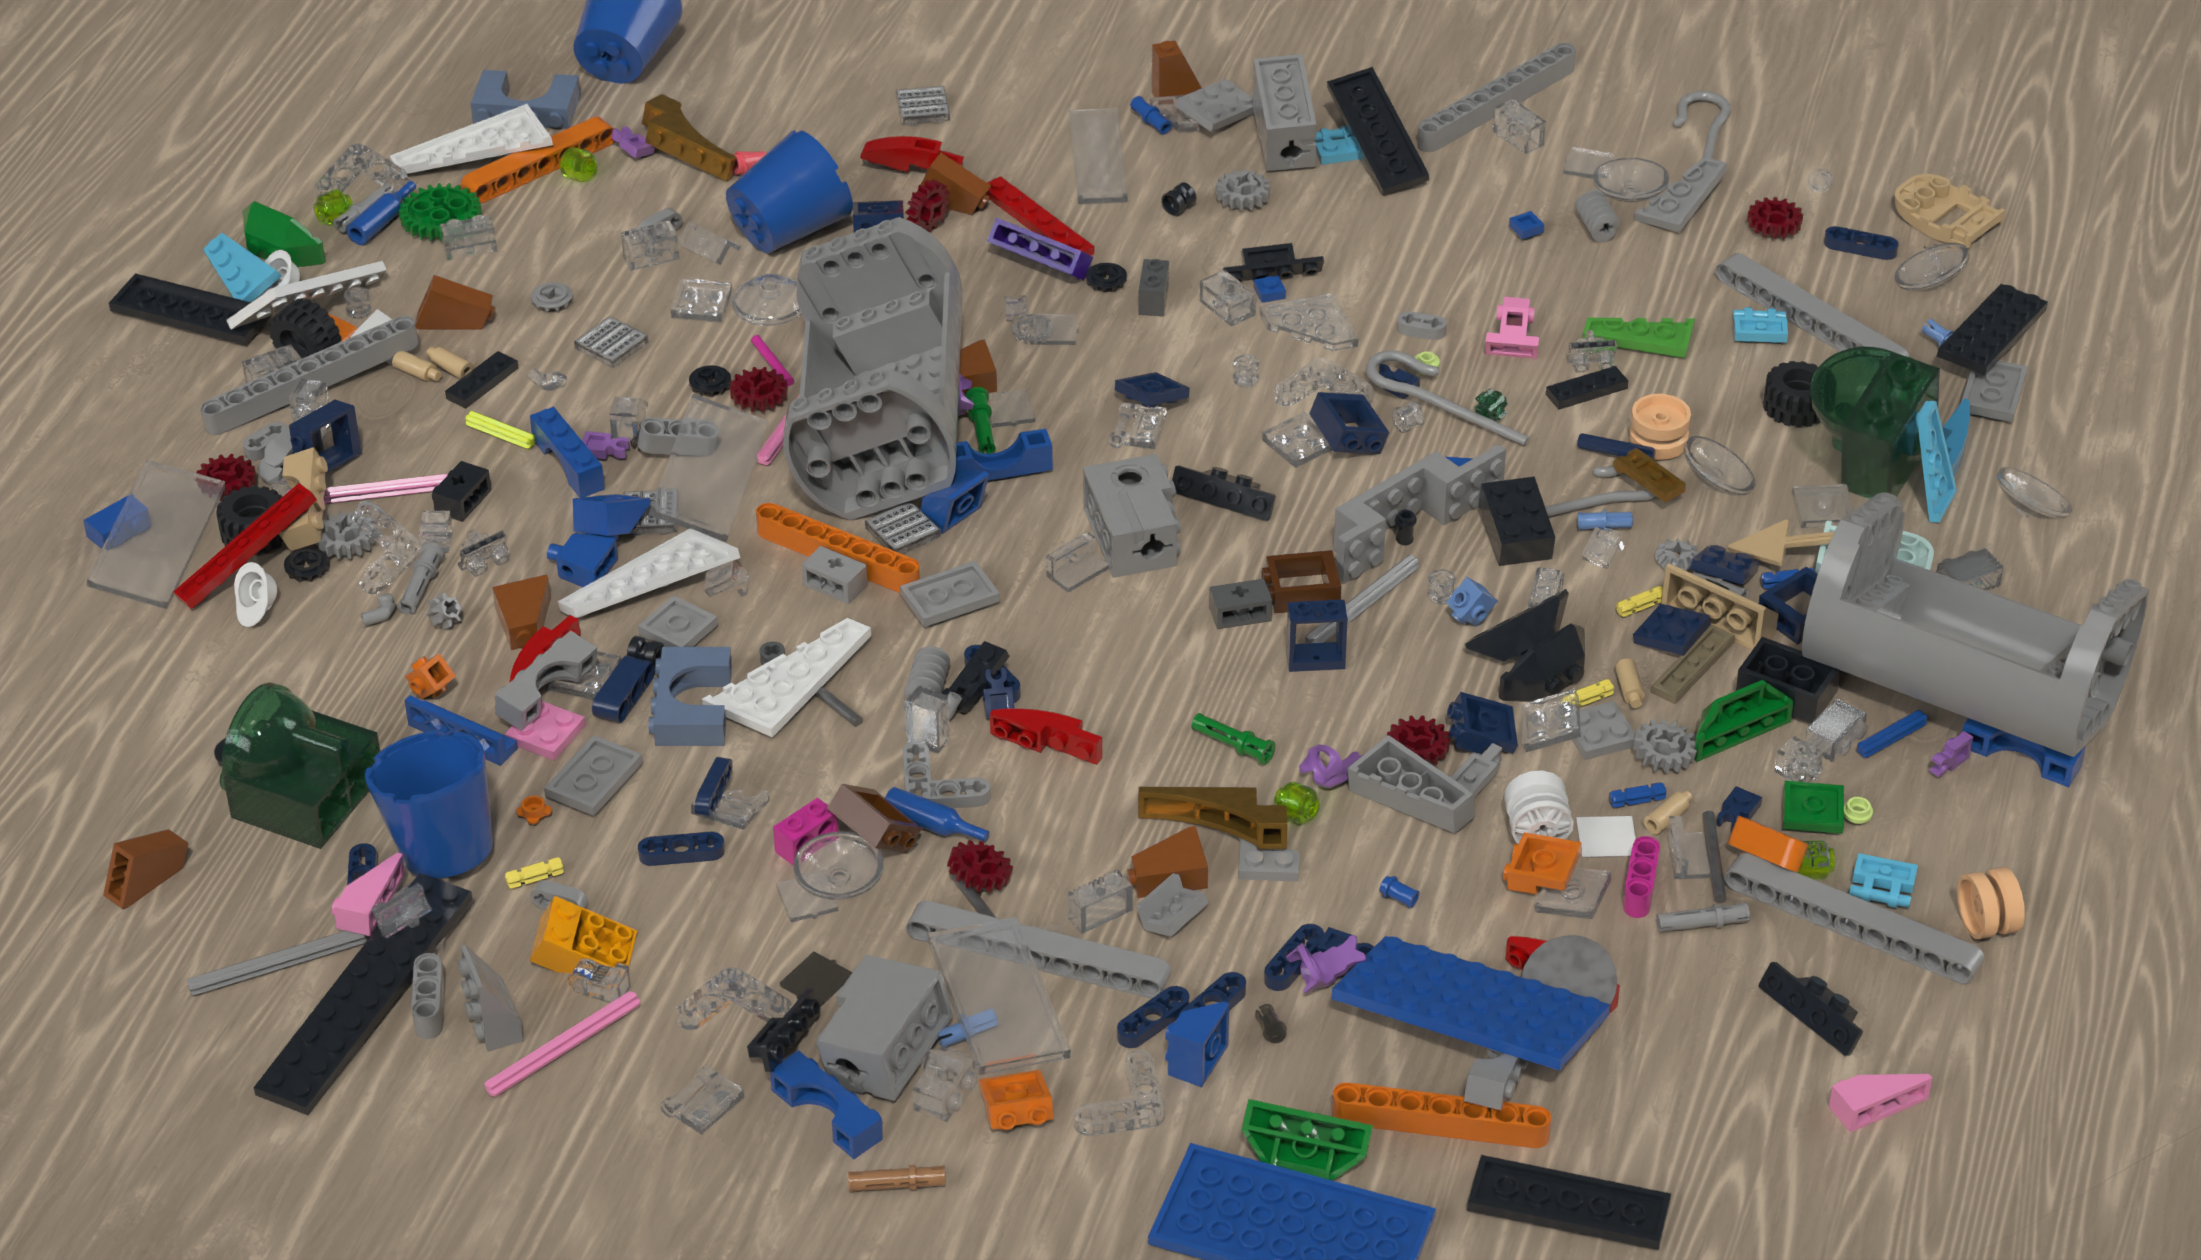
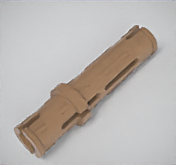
[848,1165,946,1192]

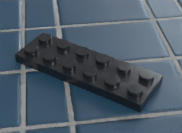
[1327,67,1429,196]
[109,273,272,345]
[1936,284,2048,375]
[1467,1155,1671,1250]

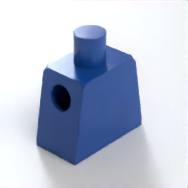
[547,533,618,587]

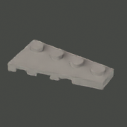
[1634,157,1727,233]

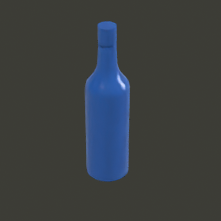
[346,181,416,245]
[885,787,989,842]

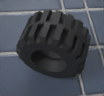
[269,298,341,364]
[1763,361,1833,427]
[216,486,284,555]

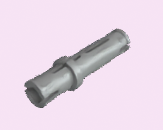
[333,183,396,233]
[1656,902,1750,933]

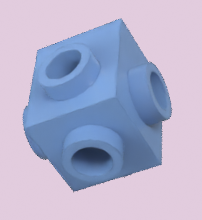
[1446,577,1498,626]

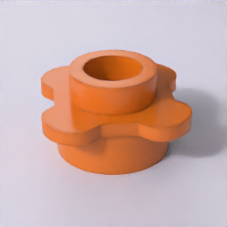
[516,795,552,824]

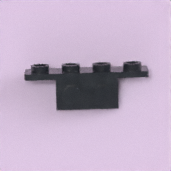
[1221,243,1324,284]
[1172,465,1276,521]
[1759,962,1863,1056]
[747,989,820,1072]

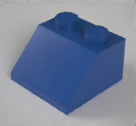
[920,471,989,534]
[573,494,650,539]
[1165,1001,1229,1088]

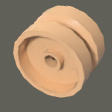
[1629,394,1691,460]
[1957,867,2025,939]

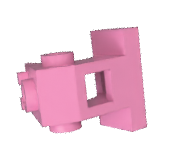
[1485,297,1539,359]

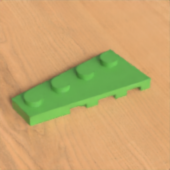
[1582,318,1695,358]

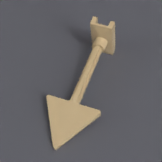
[1728,520,1835,566]

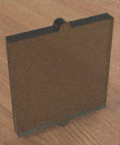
[780,951,852,1007]

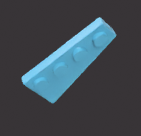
[203,233,282,302]
[1916,401,1957,523]

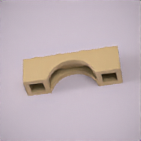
[279,448,328,551]

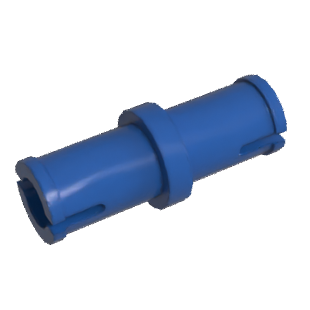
[1130,96,1172,135]

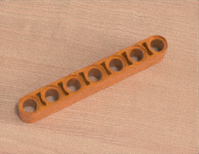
[461,116,615,203]
[756,503,920,593]
[1332,1082,1551,1148]

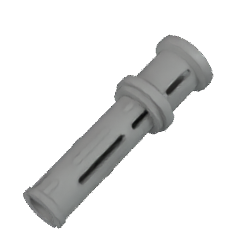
[398,543,445,615]

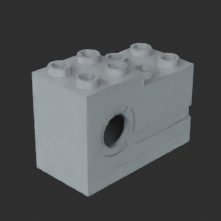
[1253,54,1317,171]
[1083,454,1181,578]
[816,955,953,1101]

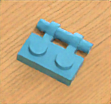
[1315,125,1364,165]
[1733,307,1788,343]
[1849,853,1918,908]

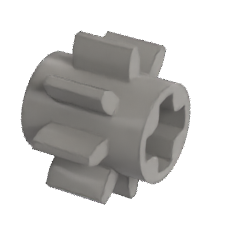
[426,592,463,629]

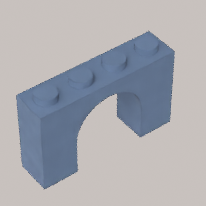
[471,70,581,129]
[648,647,732,746]

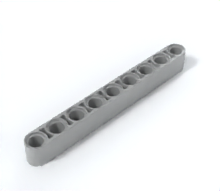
[1418,43,1576,152]
[1715,253,1910,378]
[200,316,419,435]
[1724,853,1984,984]
[906,901,1171,998]

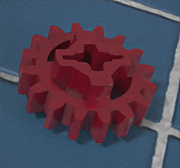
[905,179,951,233]
[1747,197,1803,239]
[730,367,788,412]
[196,454,256,501]
[1387,715,1450,765]
[947,840,1013,893]

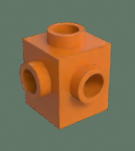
[405,653,456,699]

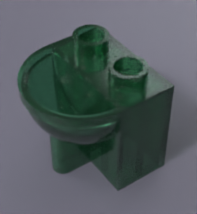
[1810,347,1940,499]
[220,682,380,849]

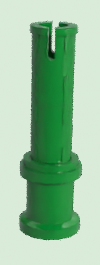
[965,387,996,454]
[1191,713,1276,765]

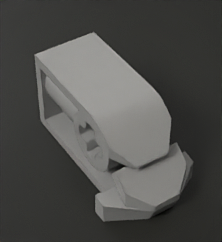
[258,418,324,488]

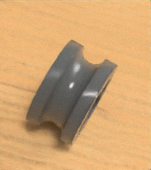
[759,641,785,665]

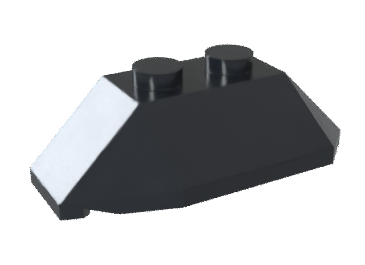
[1464,589,1569,662]
[1499,623,1585,702]

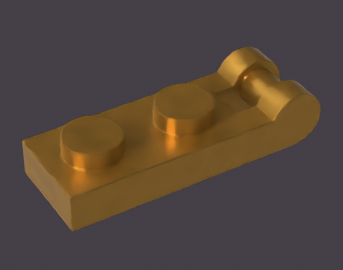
[1613,448,1686,503]

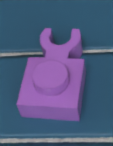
[611,126,655,158]
[582,431,630,459]
[1930,731,1973,777]

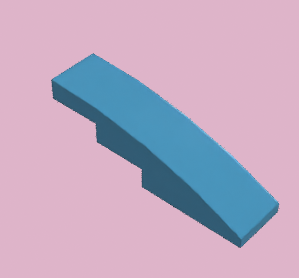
[1943,398,1970,477]

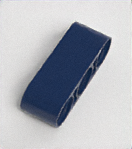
[592,655,655,723]

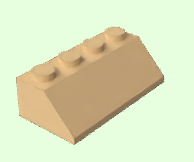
[1662,563,1778,650]

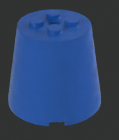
[573,0,683,84]
[726,130,853,253]
[365,730,493,878]

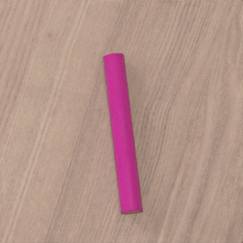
[751,335,794,386]

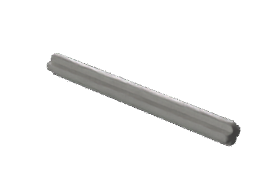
[1304,555,1419,644]
[187,931,366,996]

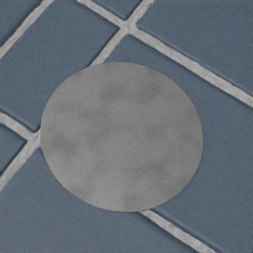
[1521,935,1617,1005]

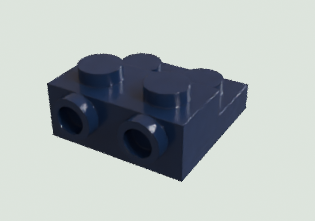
[853,200,904,233]
[1447,692,1518,754]

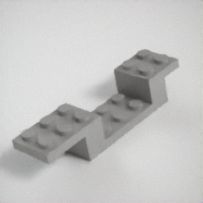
[1334,444,1506,584]

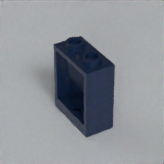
[1309,392,1389,454]
[289,399,361,474]
[1759,567,1818,645]
[1286,599,1348,672]

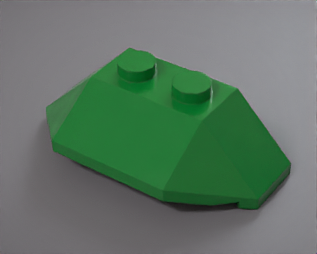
[242,201,326,267]
[1694,680,1794,762]
[1241,1099,1373,1181]

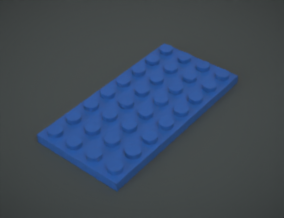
[1331,936,1610,1071]
[1148,1143,1436,1260]

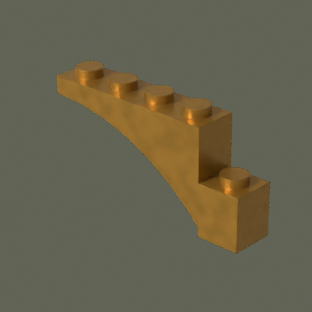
[642,94,736,181]
[1138,787,1288,849]

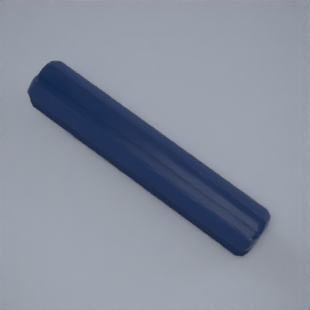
[1577,433,1656,460]

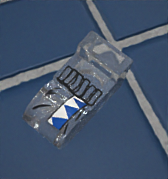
[568,958,631,1003]

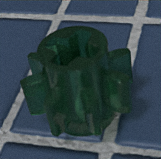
[1475,388,1508,421]

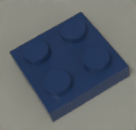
[1115,372,1190,408]
[1690,545,1760,585]
[1633,604,1711,656]

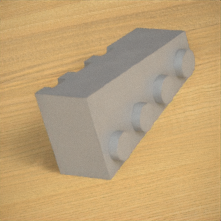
[1347,735,1475,833]

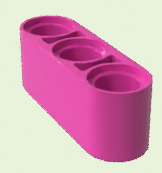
[1623,836,1660,918]

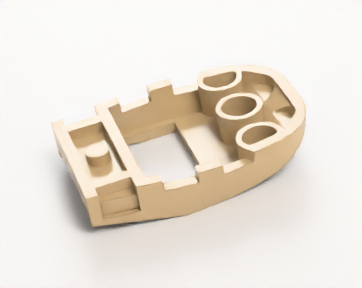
[1895,174,2005,248]

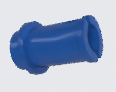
[1379,876,1420,908]

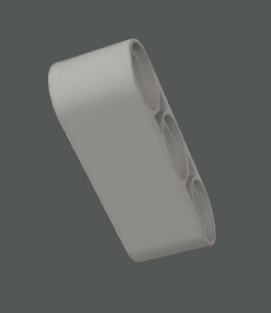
[637,417,719,458]
[411,953,445,1039]

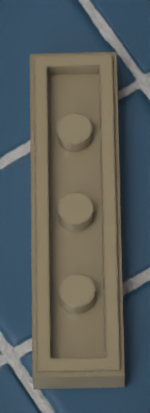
[1651,624,1735,704]

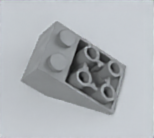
[458,945,523,1052]

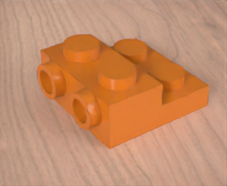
[1503,832,1582,894]
[979,1070,1054,1130]

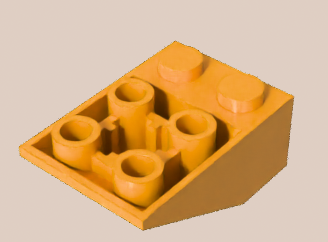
[529,896,638,977]

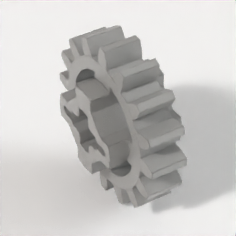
[1216,169,1270,211]
[316,511,376,559]
[1633,718,1697,773]

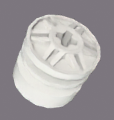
[1504,770,1574,844]

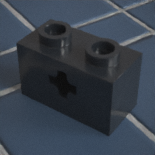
[432,461,491,522]

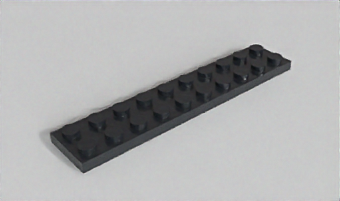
[253,873,473,1115]

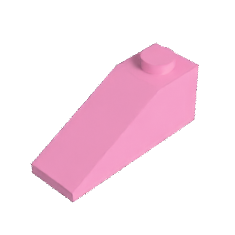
[332,853,405,936]
[1829,1074,1932,1132]

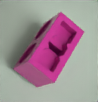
[773,797,839,867]

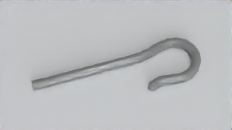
[1673,91,1731,159]
[1366,350,1529,446]
[1545,466,1657,517]

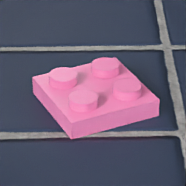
[505,701,586,761]

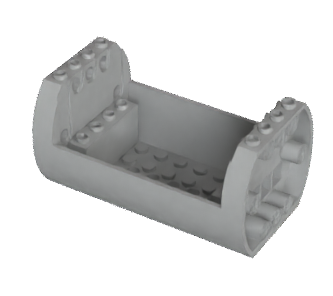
[783,217,963,520]
[1802,492,2149,757]

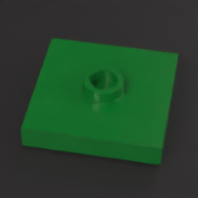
[1783,781,1844,834]

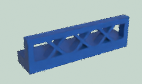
[404,695,518,766]

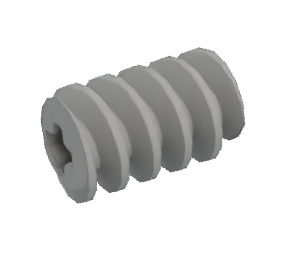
[1574,189,1620,242]
[904,646,950,709]

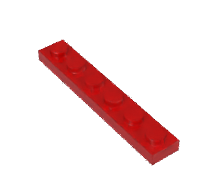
[986,176,1094,256]
[173,483,317,609]

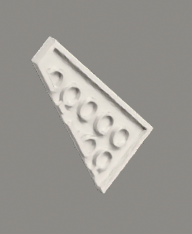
[390,104,553,175]
[227,261,387,329]
[557,528,740,618]
[702,618,871,737]

